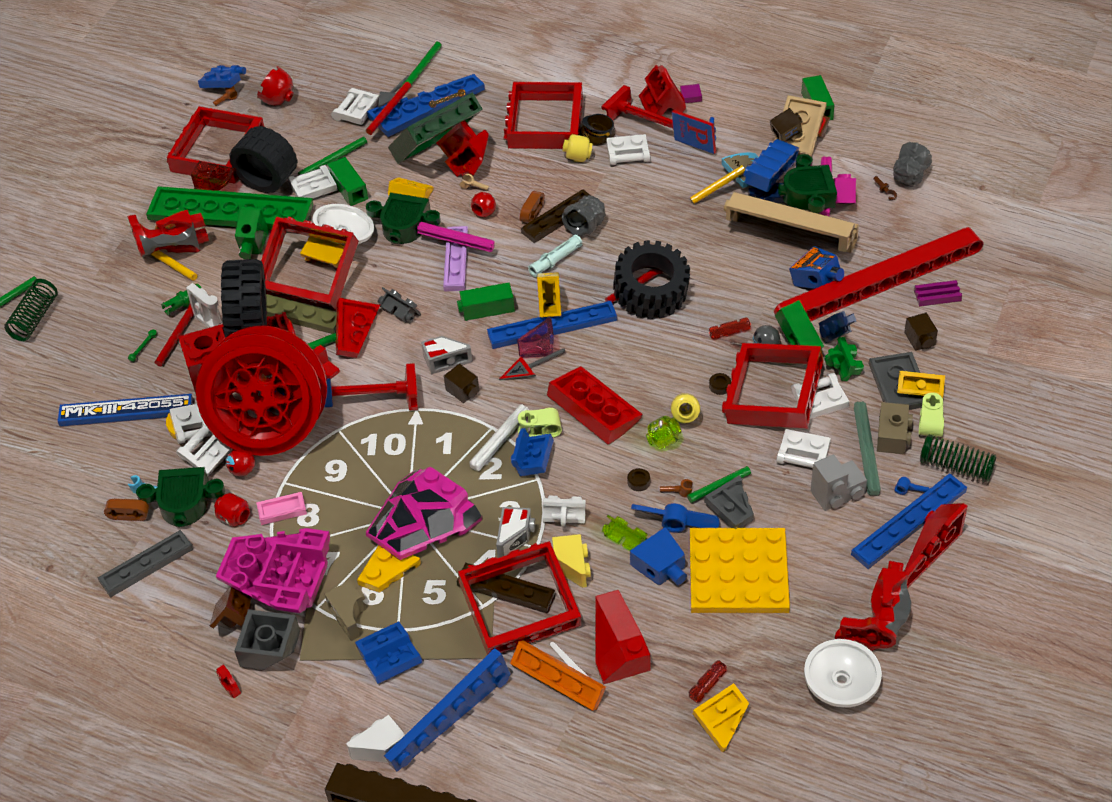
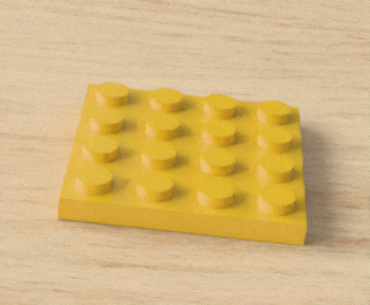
[690,528,790,613]

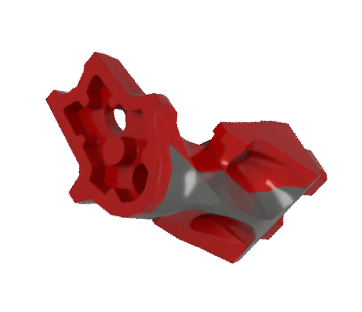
[127,210,209,257]
[835,561,911,651]

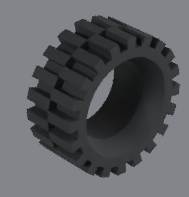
[613,240,690,319]

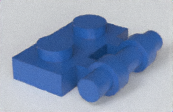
[198,65,246,88]

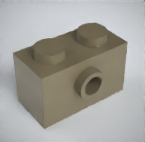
[877,402,913,454]

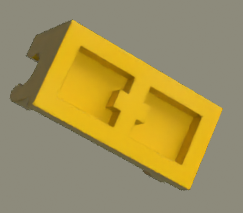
[300,237,345,268]

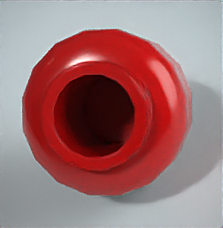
[214,493,250,527]

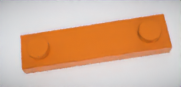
[510,640,606,711]

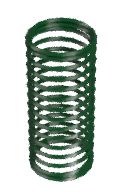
[4,278,58,341]
[920,434,997,483]

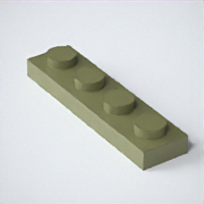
[266,294,337,334]

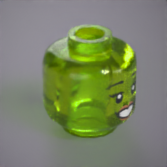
[646,416,681,449]

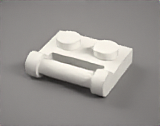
[331,88,379,125]
[606,134,650,166]
[288,165,337,198]
[186,283,223,328]
[791,373,850,419]
[170,404,213,444]
[176,422,233,476]
[777,429,831,468]

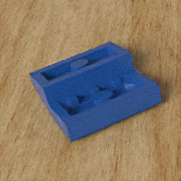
[355,621,422,684]

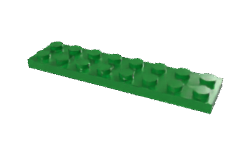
[146,186,314,230]

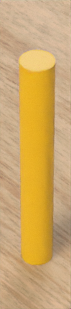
[690,165,745,204]
[150,250,198,281]

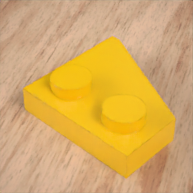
[357,545,421,593]
[692,683,749,752]

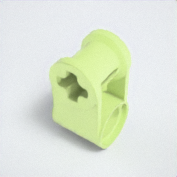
[919,393,944,437]
[518,408,562,437]

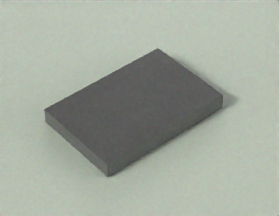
[868,352,924,410]

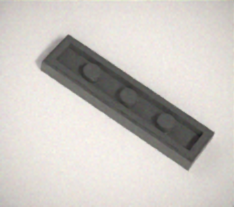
[97,530,194,598]

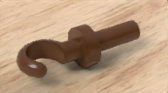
[873,176,897,200]

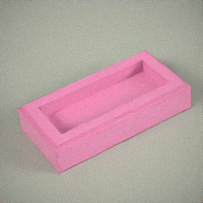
[256,492,307,525]

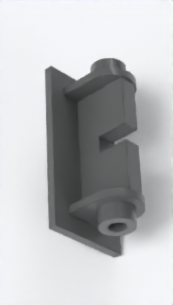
[378,287,421,323]

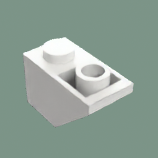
[346,715,405,763]

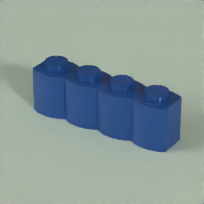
[743,139,799,192]

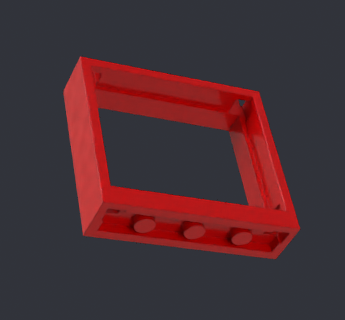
[504,82,583,149]
[166,106,265,184]
[261,216,359,310]
[722,343,824,429]
[458,541,581,655]

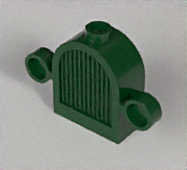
[778,154,837,213]
[366,192,441,244]
[136,467,225,527]

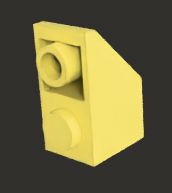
[552,534,591,588]

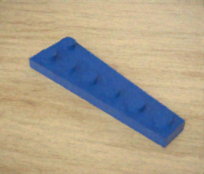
[384,648,511,772]

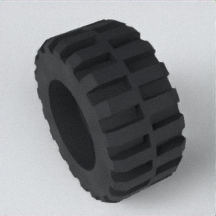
[221,259,267,338]

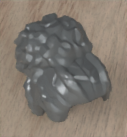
[893,142,932,186]
[562,195,606,237]

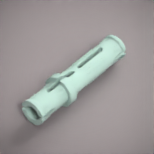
[528,235,583,277]

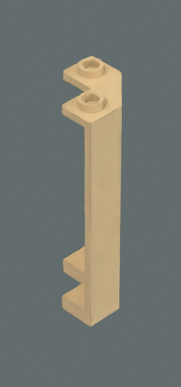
[724,192,859,253]

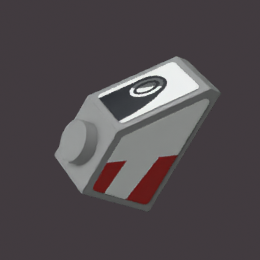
[421,336,472,375]
[496,507,535,558]

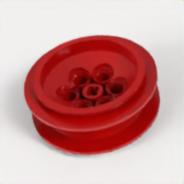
[196,326,327,456]

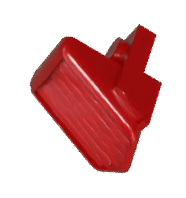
[638,65,686,116]
[437,120,489,177]

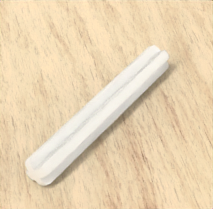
[469,404,529,471]

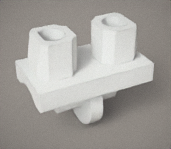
[543,495,586,527]

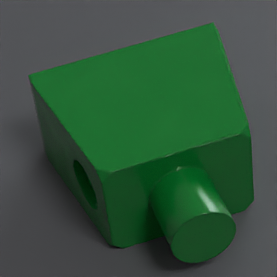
[235,207,269,259]

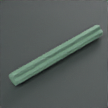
[854,401,881,496]

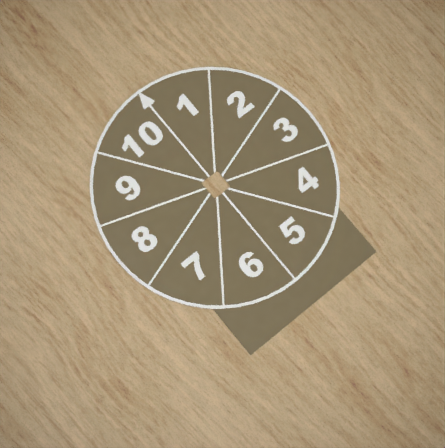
[270,408,545,661]

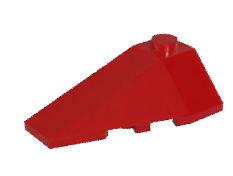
[904,503,968,589]
[595,590,651,685]

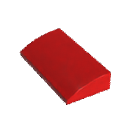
[547,366,643,444]

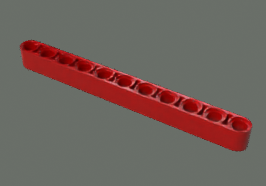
[774,227,984,321]

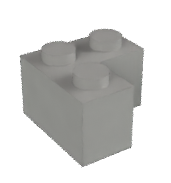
[810,454,867,511]

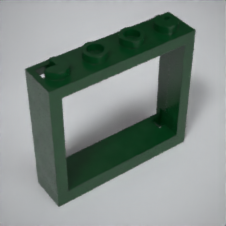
[388,92,483,164]

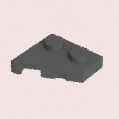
[704,476,754,529]

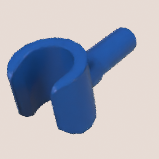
[894,477,929,495]

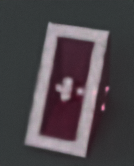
[517,318,554,358]

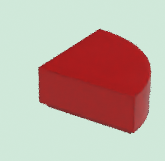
[216,664,241,698]

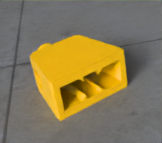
[537,272,561,317]

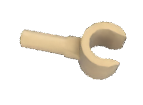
[459,174,489,190]

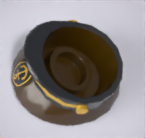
[580,114,615,144]

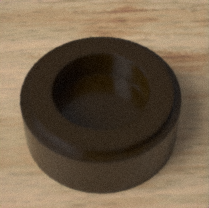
[709,373,731,395]
[627,468,650,491]

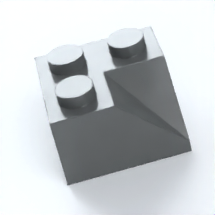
[234,609,300,670]

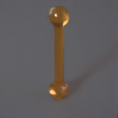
[429,89,465,108]

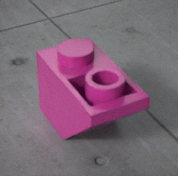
[833,174,856,203]

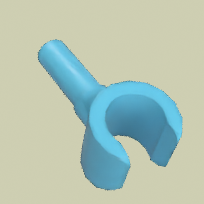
[128,475,157,494]

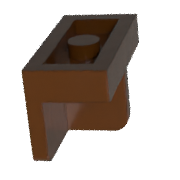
[210,586,252,629]

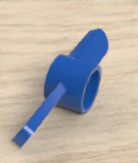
[631,503,720,533]

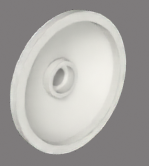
[312,204,374,245]
[804,639,882,708]

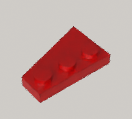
[336,298,380,358]

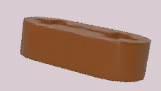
[519,190,545,223]
[104,498,149,521]

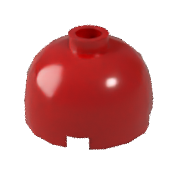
[257,66,294,106]

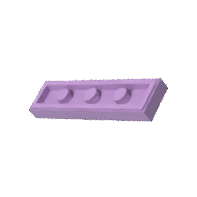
[443,226,468,291]

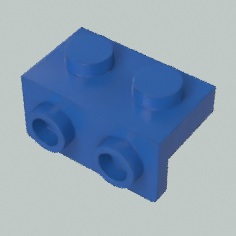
[511,428,554,476]

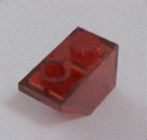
[191,161,236,191]

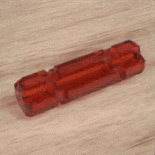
[709,317,751,340]
[689,660,727,702]

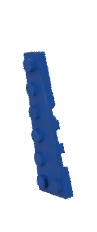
[367,74,485,137]

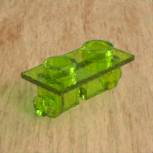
[602,515,648,551]

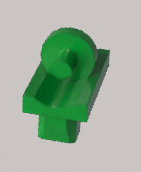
[824,337,864,381]

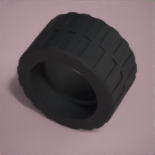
[229,126,298,193]

